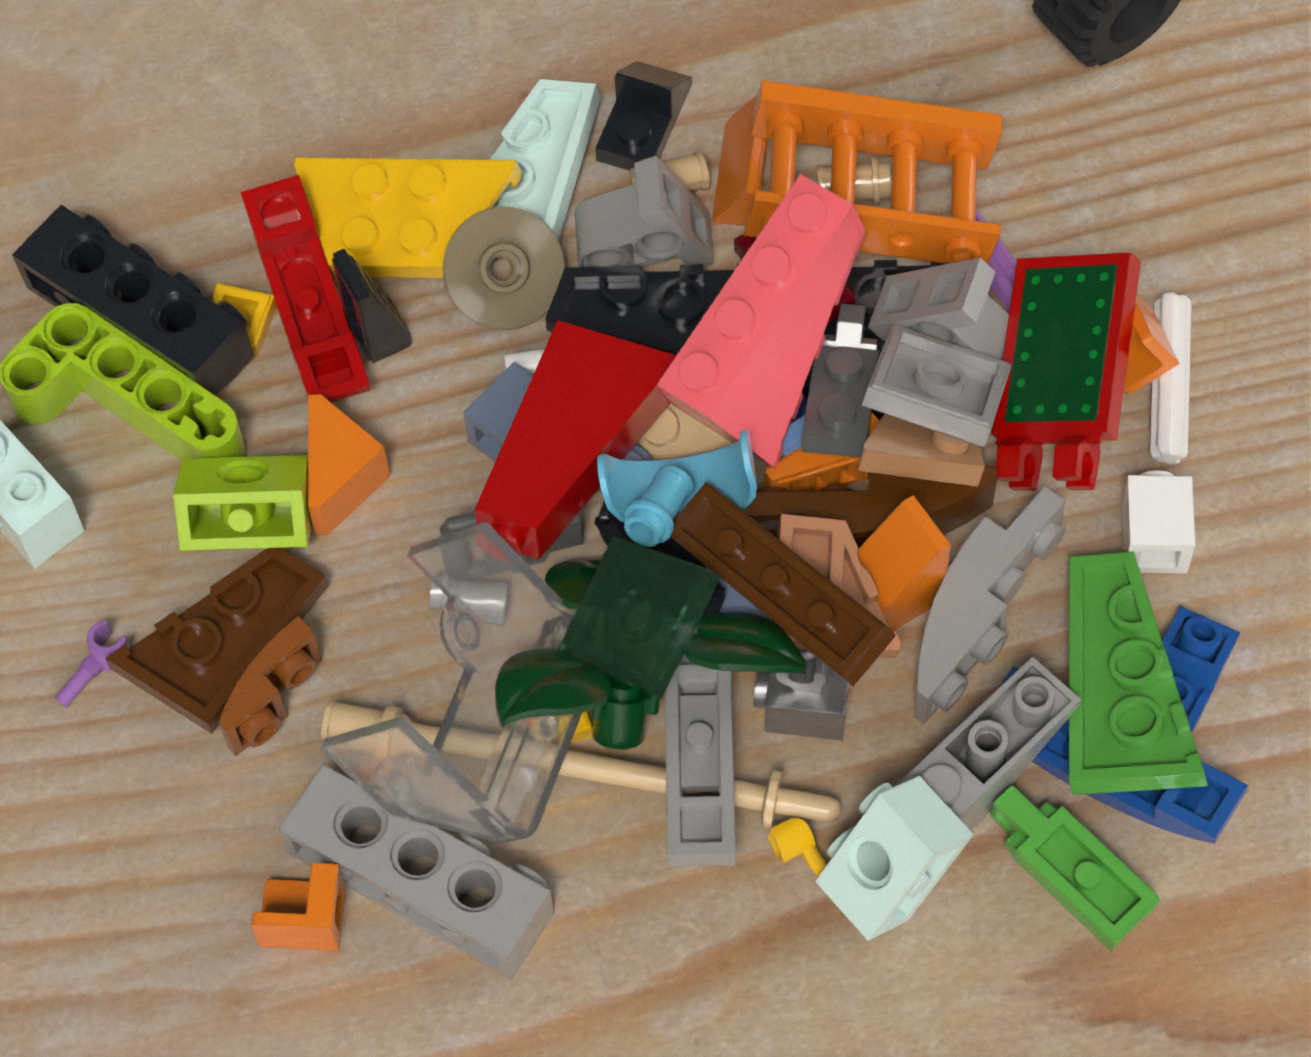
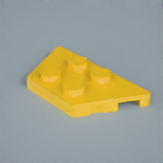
[294,157,522,279]

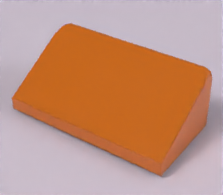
[712,94,769,226]

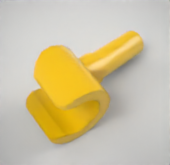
[768,818,828,877]

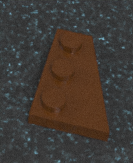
[105,548,328,734]

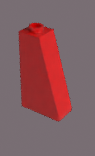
[474,320,677,560]

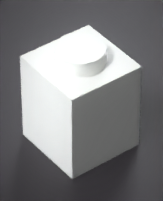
[1121,470,1196,574]

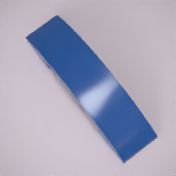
[1000,666,1248,844]

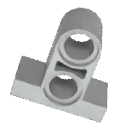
[575,156,714,268]
[868,257,1009,360]

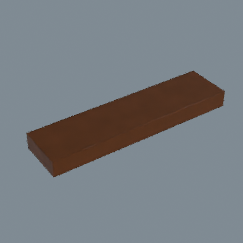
[670,482,896,687]

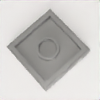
[862,324,1012,448]

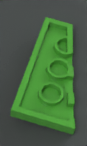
[1069,551,1208,795]

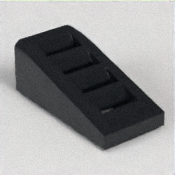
[332,249,412,363]

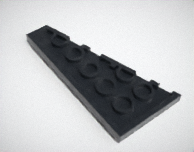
[545,260,945,419]

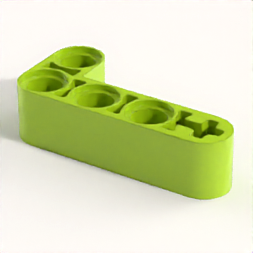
[0,303,246,461]

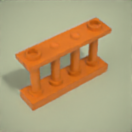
[744,80,1002,264]

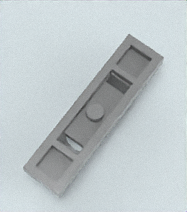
[664,619,736,867]

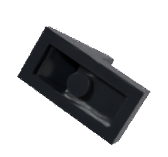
[595,61,692,171]

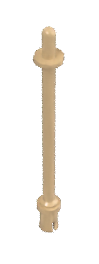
[321,700,841,829]

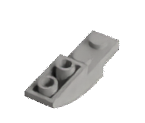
[914,486,1065,724]

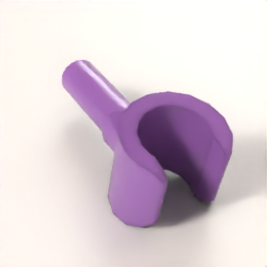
[54,621,128,708]

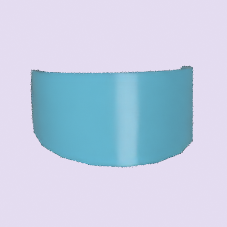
[597,429,757,523]

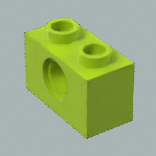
[173,455,312,551]

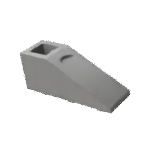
[894,656,1082,830]

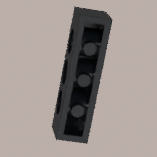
[12,205,254,396]

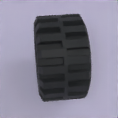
[1032,0,1181,67]

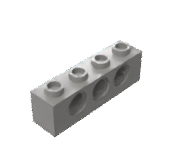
[279,764,554,980]

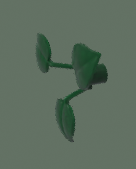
[495,556,806,750]

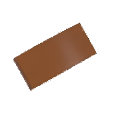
[219,616,322,756]

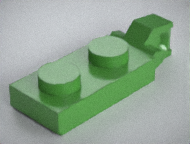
[990,785,1160,952]

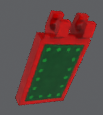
[992,252,1141,491]

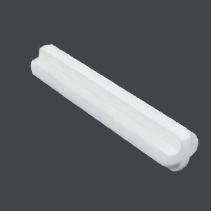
[1150,292,1192,465]

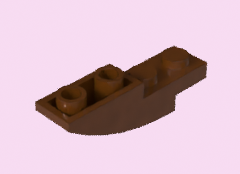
[744,466,997,549]

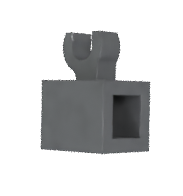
[753,649,849,741]

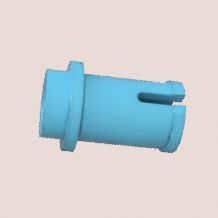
[624,465,694,547]

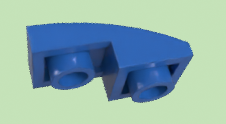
[1162,606,1240,734]

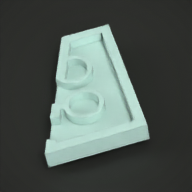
[490,79,601,241]

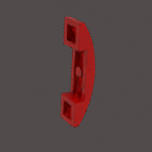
[240,175,371,402]

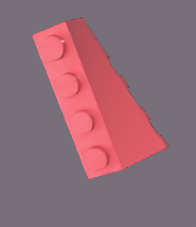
[657,174,866,470]

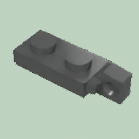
[801,304,879,457]

